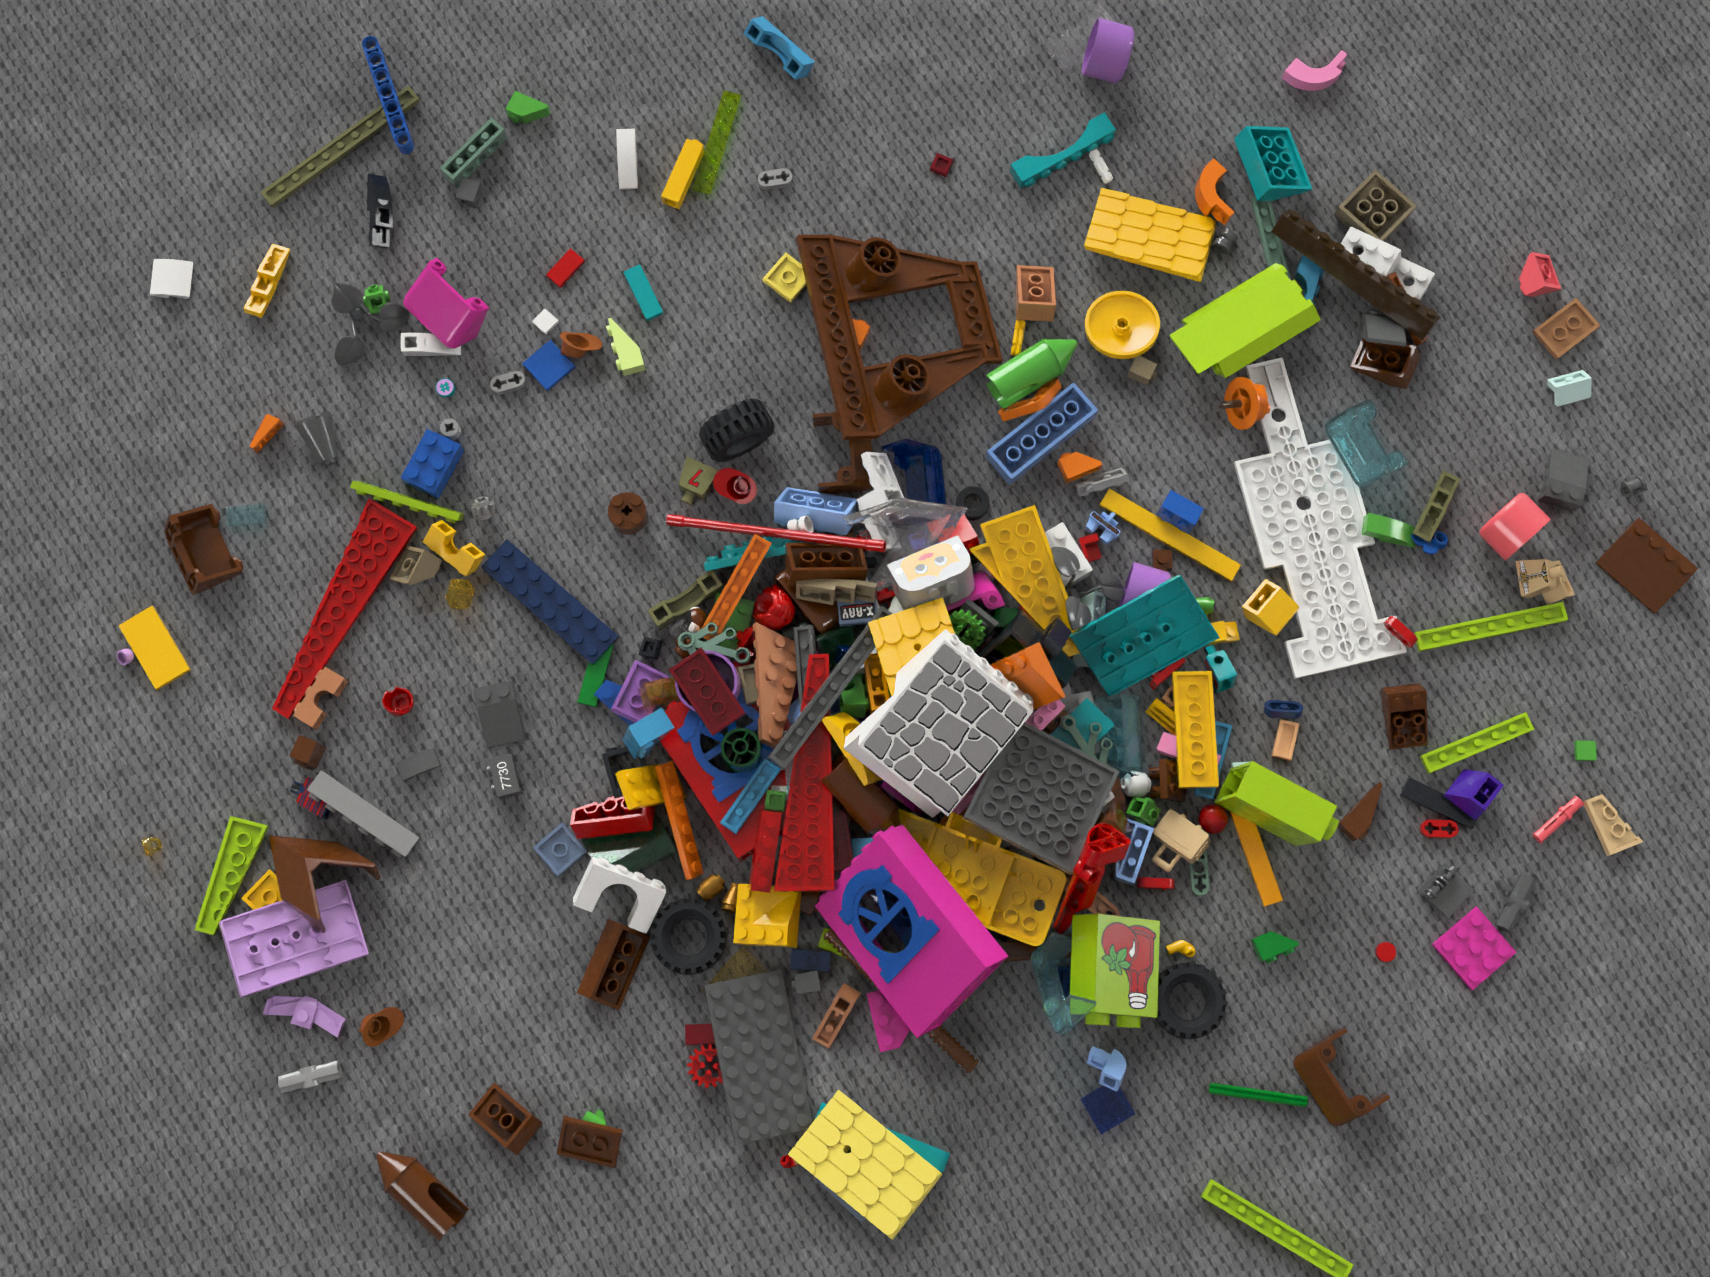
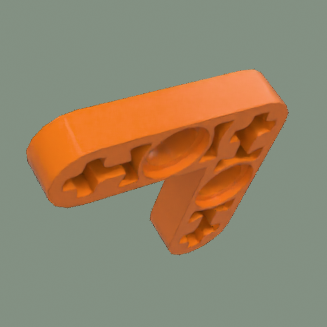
[998,378,1062,421]

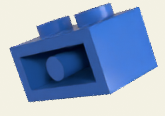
[1156,490,1204,534]

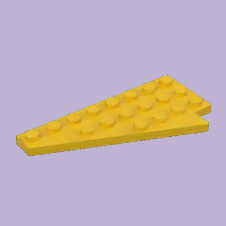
[969,505,1079,657]

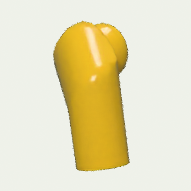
[1165,940,1196,957]

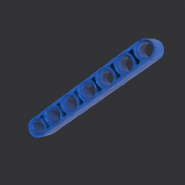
[362,36,414,154]

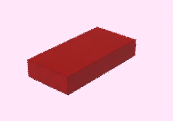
[546,248,585,288]

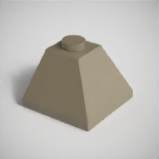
[389,546,442,585]

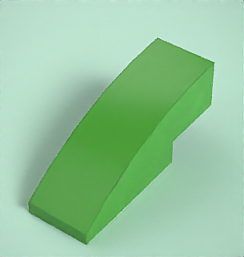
[1362,513,1416,547]

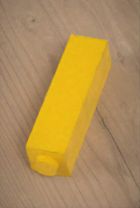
[661,139,705,209]

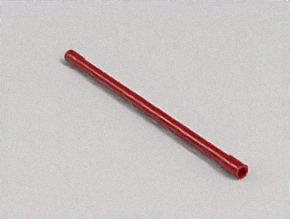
[666,514,886,552]

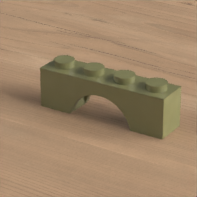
[647,570,723,631]

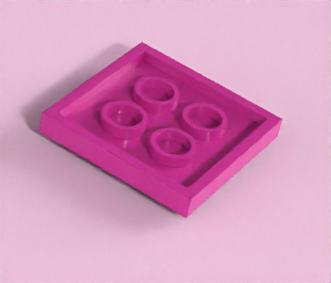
[1431,906,1517,990]

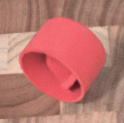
[1479,493,1551,561]

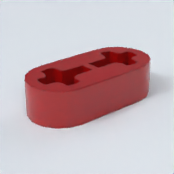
[1384,616,1418,648]
[1419,819,1459,839]
[1137,877,1174,890]

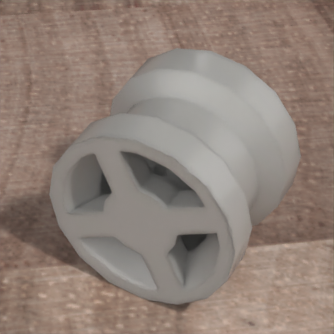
[440,418,461,440]

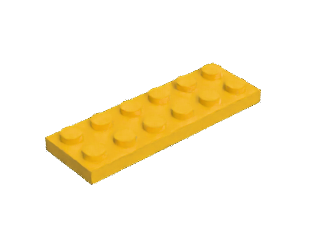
[1172,671,1219,788]

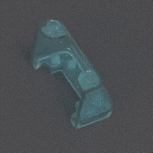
[1325,399,1409,487]

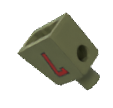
[678,457,719,505]

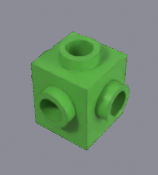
[363,285,391,314]
[1126,796,1161,827]

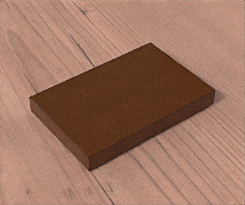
[557,1116,623,1168]

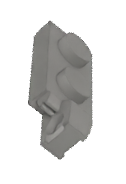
[1075,467,1129,497]

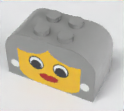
[887,535,975,610]

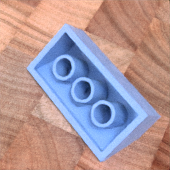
[774,487,858,536]

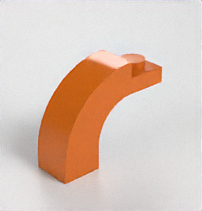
[1195,159,1234,225]

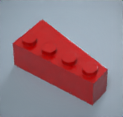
[570,796,655,839]

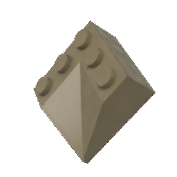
[1334,170,1417,242]

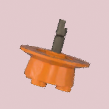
[1218,377,1270,430]

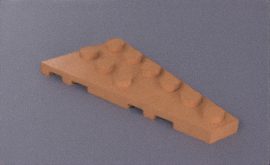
[753,622,797,748]

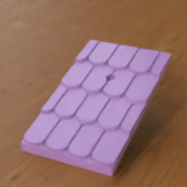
[219,880,369,998]

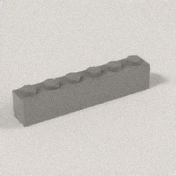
[307,770,419,858]

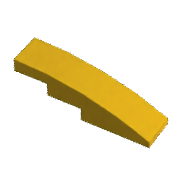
[243,244,290,318]

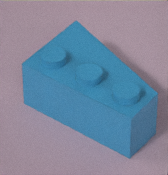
[622,708,674,759]

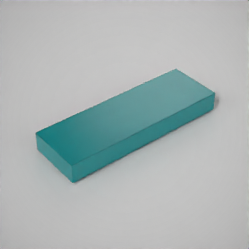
[623,264,664,321]

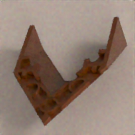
[269,835,381,934]

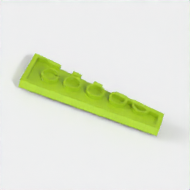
[195,816,269,936]

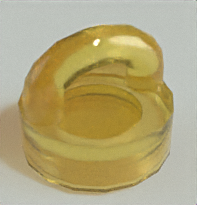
[141,836,162,857]

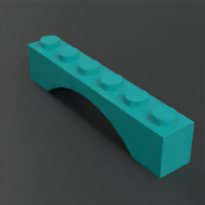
[1010,112,1116,189]

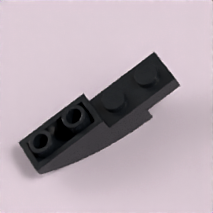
[367,174,393,248]

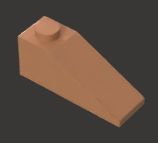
[812,983,861,1049]

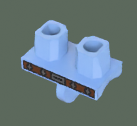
[1085,511,1120,545]

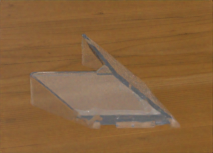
[843,498,968,591]

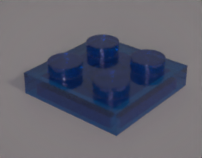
[1080,1085,1135,1135]

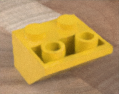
[1242,579,1299,636]

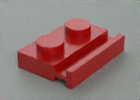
[1148,658,1186,690]

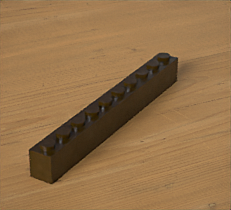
[1271,209,1441,340]

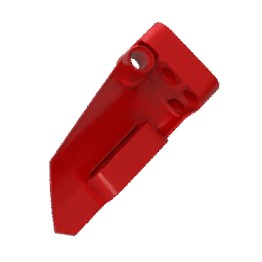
[1053,823,1131,935]

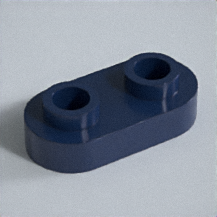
[1264,700,1303,720]

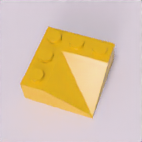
[733,884,801,948]

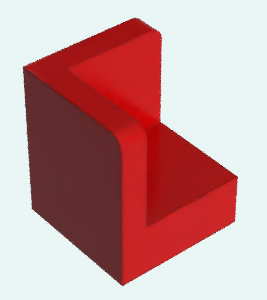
[1077,533,1101,562]

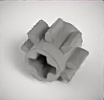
[471,497,495,520]

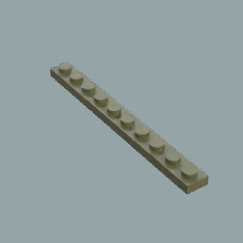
[260,85,421,208]

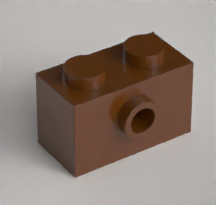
[289,735,326,770]

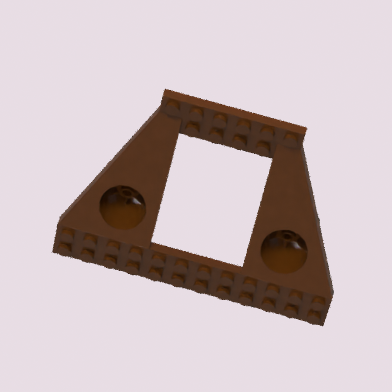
[796,235,1003,440]

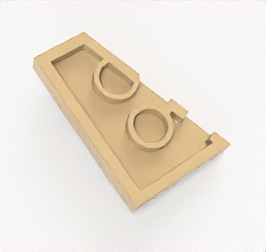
[1583,794,1643,856]

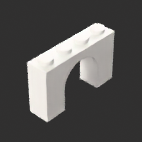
[573,857,666,933]

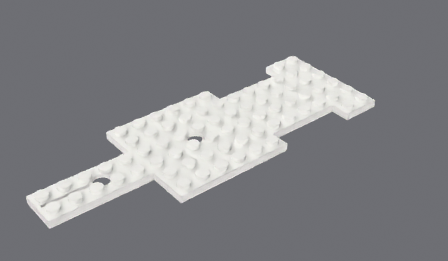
[1234,357,1407,679]

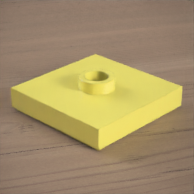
[762,252,807,303]

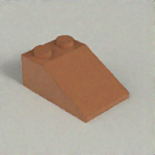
[1015,265,1056,322]

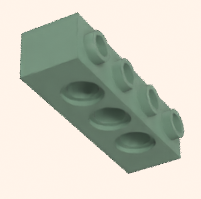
[440,118,508,189]

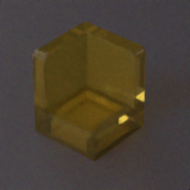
[445,579,475,609]

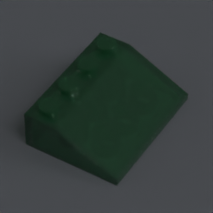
[582,811,678,890]

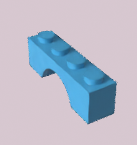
[743,16,815,80]
[1294,255,1325,335]

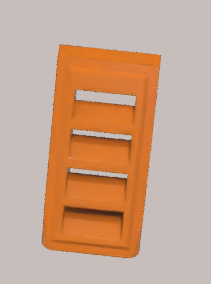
[250,414,284,453]

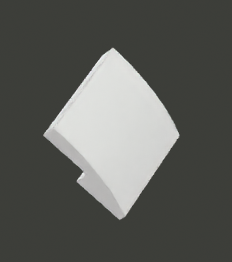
[150,259,193,299]

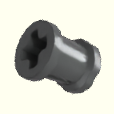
[1620,475,1647,498]

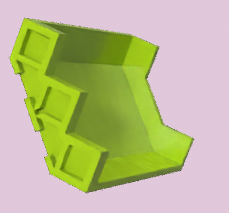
[1169,263,1321,378]

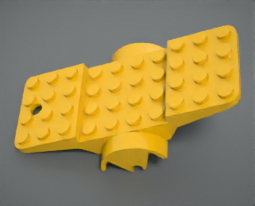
[898,809,1067,946]

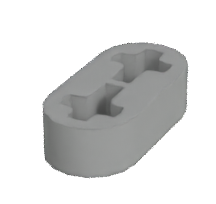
[758,168,792,190]
[490,371,526,395]

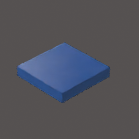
[522,340,575,392]

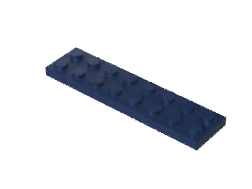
[481,539,619,665]

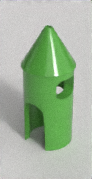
[986,339,1078,409]

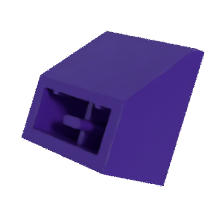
[1443,769,1504,820]

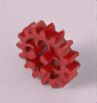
[686,1044,722,1088]

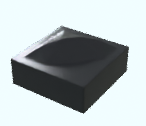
[638,637,663,660]

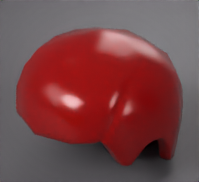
[382,687,414,716]
[1198,803,1228,834]

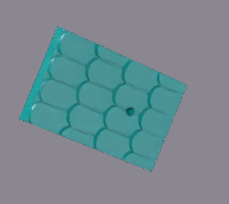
[1069,575,1220,697]

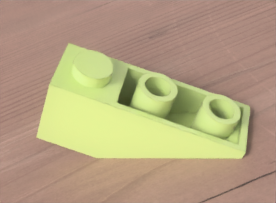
[606,318,645,376]

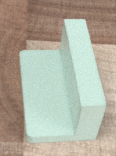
[1547,370,1591,407]

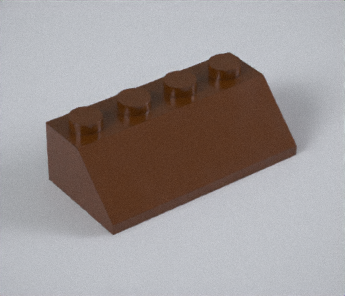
[785,543,868,587]
[577,919,650,1010]

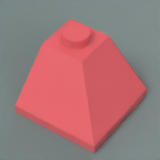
[1519,252,1561,297]

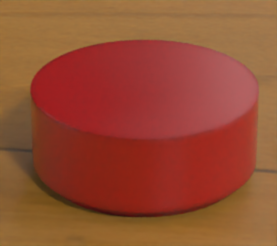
[1375,942,1396,962]

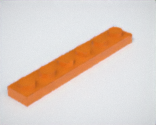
[701,534,772,640]
[655,761,704,880]

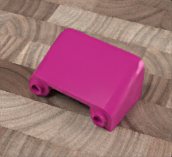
[403,258,489,348]
[946,572,1005,611]

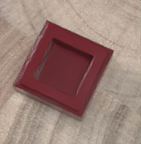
[930,153,954,177]

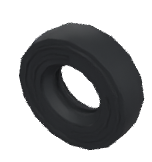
[956,486,990,520]

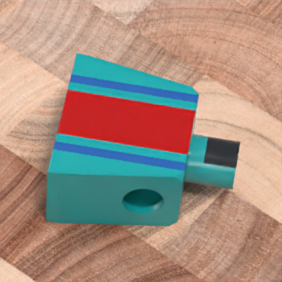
[1204,645,1237,694]

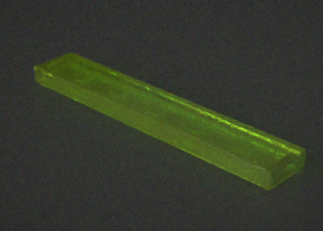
[693,90,741,195]

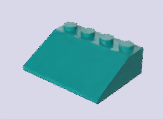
[1234,126,1313,201]

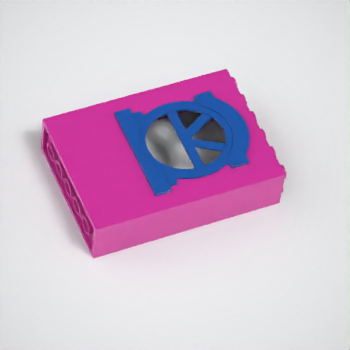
[815,824,1008,1038]

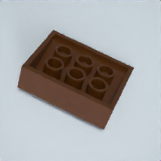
[1596,518,1698,614]

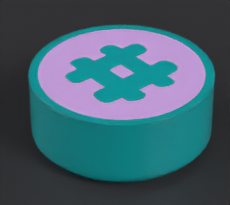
[435,378,455,398]

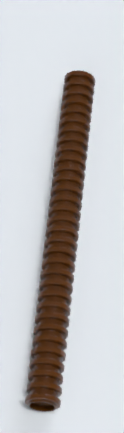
[823,928,979,1073]

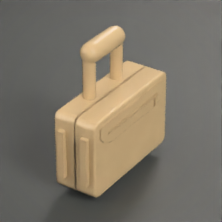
[1152,809,1210,872]

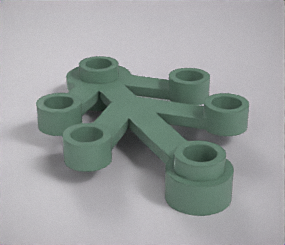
[678,622,750,664]
[1059,715,1113,766]

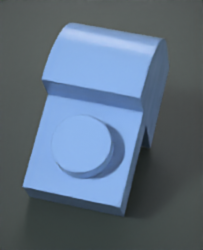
[1087,1046,1126,1092]

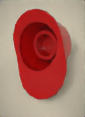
[713,468,757,504]

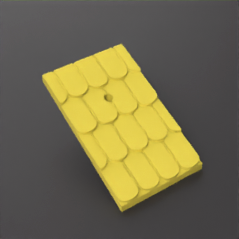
[788,1089,943,1240]

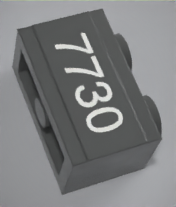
[487,754,523,799]

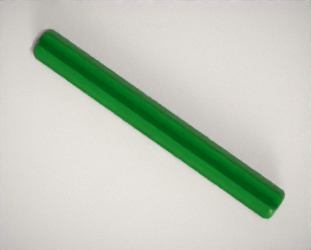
[1208,1083,1308,1107]

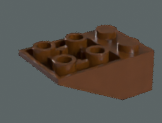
[1381,683,1428,749]

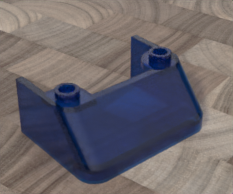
[882,439,947,523]

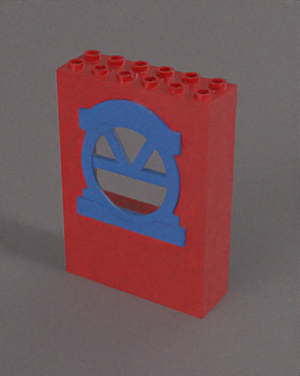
[660,658,835,862]

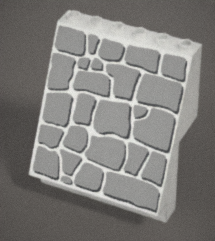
[844,629,1033,818]

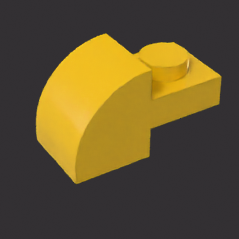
[1206,621,1240,646]

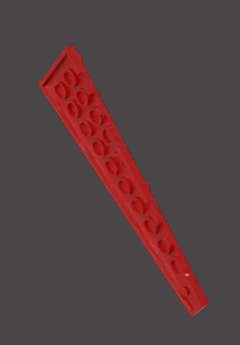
[774,654,834,892]

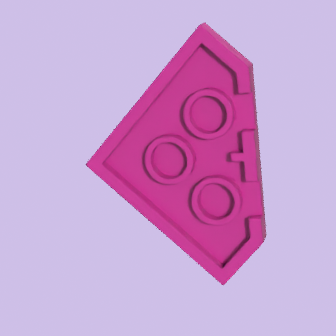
[866,991,910,1052]

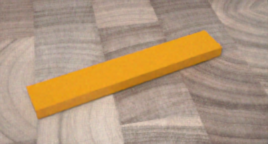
[1230,811,1283,907]

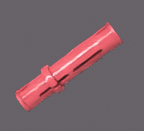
[1532,796,1584,844]

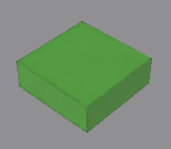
[1574,741,1597,761]
[764,790,787,812]

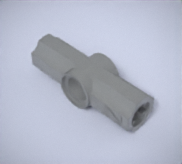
[278,1061,342,1093]

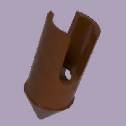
[820,754,901,835]
[376,1151,469,1242]

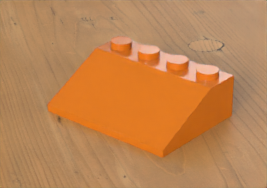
[989,642,1065,710]

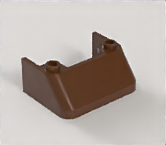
[813,412,873,494]
[1293,1028,1390,1126]

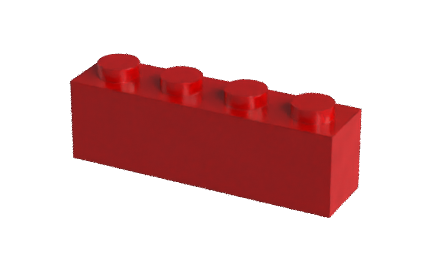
[748,809,782,893]

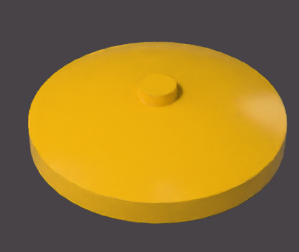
[1085,291,1160,359]

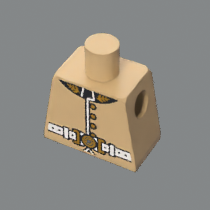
[1515,559,1565,598]

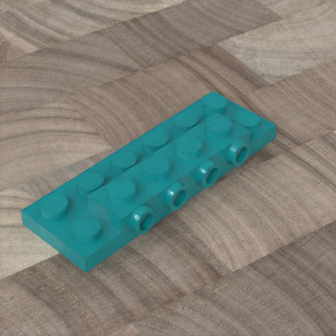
[704,537,814,571]

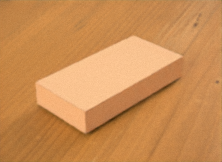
[1271,719,1299,761]

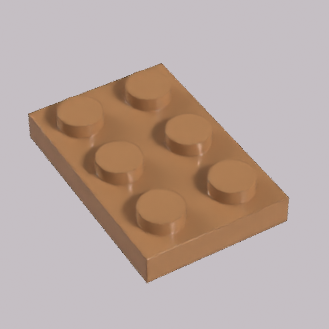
[1532,298,1601,360]

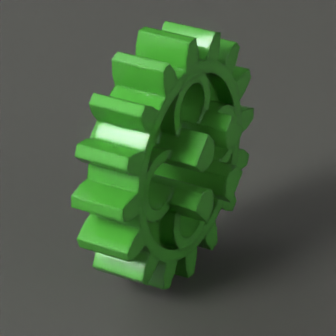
[949,609,986,650]

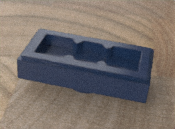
[790,949,831,972]

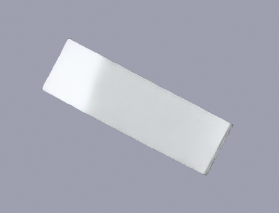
[616,129,638,189]

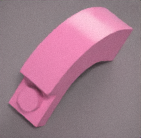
[1282,50,1347,91]

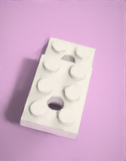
[1341,227,1435,300]
[857,452,907,552]

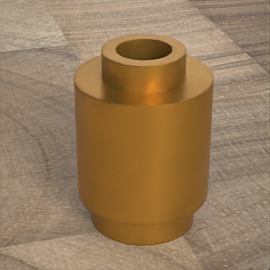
[696,873,725,902]

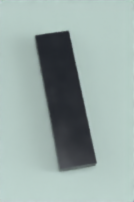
[1400,777,1478,830]

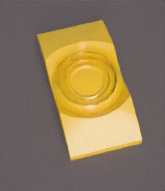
[822,712,883,786]

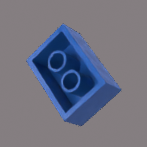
[401,429,464,499]

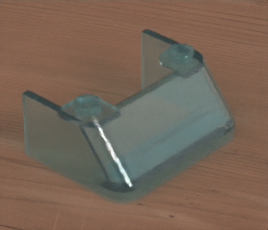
[1031,932,1097,1035]

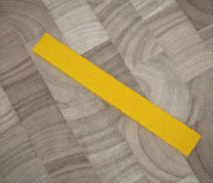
[1099,488,1241,582]

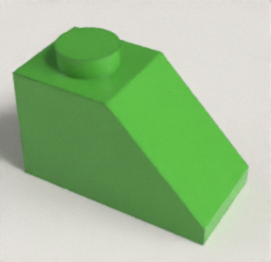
[505,91,550,124]

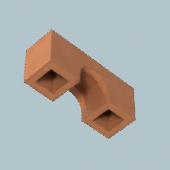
[293,667,348,730]

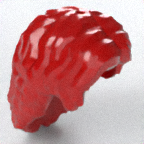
[752,584,796,631]

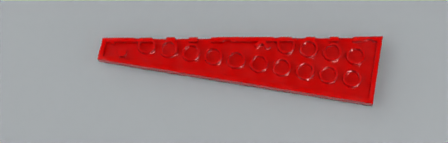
[272,498,418,720]

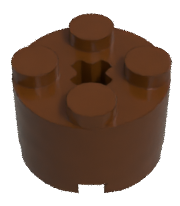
[608,492,648,535]

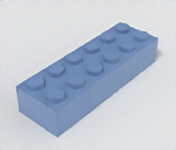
[986,382,1098,485]

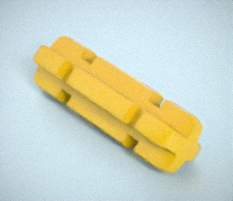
[1011,320,1026,356]

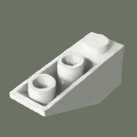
[401,333,461,356]

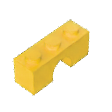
[423,520,485,576]

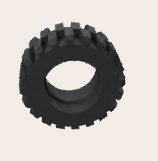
[699,398,775,462]

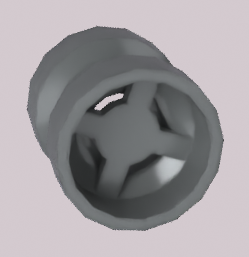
[1213,228,1238,254]

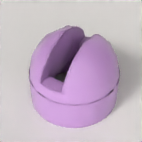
[116,649,134,665]

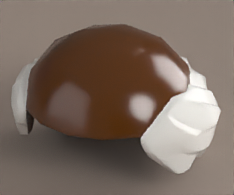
[688,607,708,633]

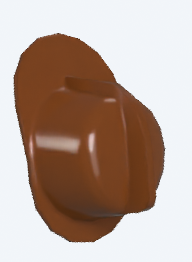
[560,332,602,359]
[359,1007,404,1047]

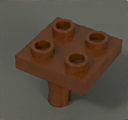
[1148,759,1187,802]

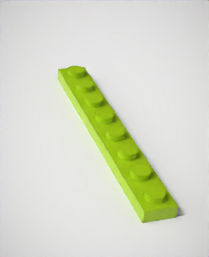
[1414,602,1568,652]
[1200,1179,1354,1277]

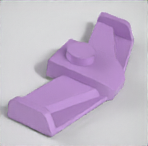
[263,995,346,1038]

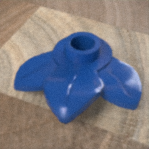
[1411,529,1448,554]

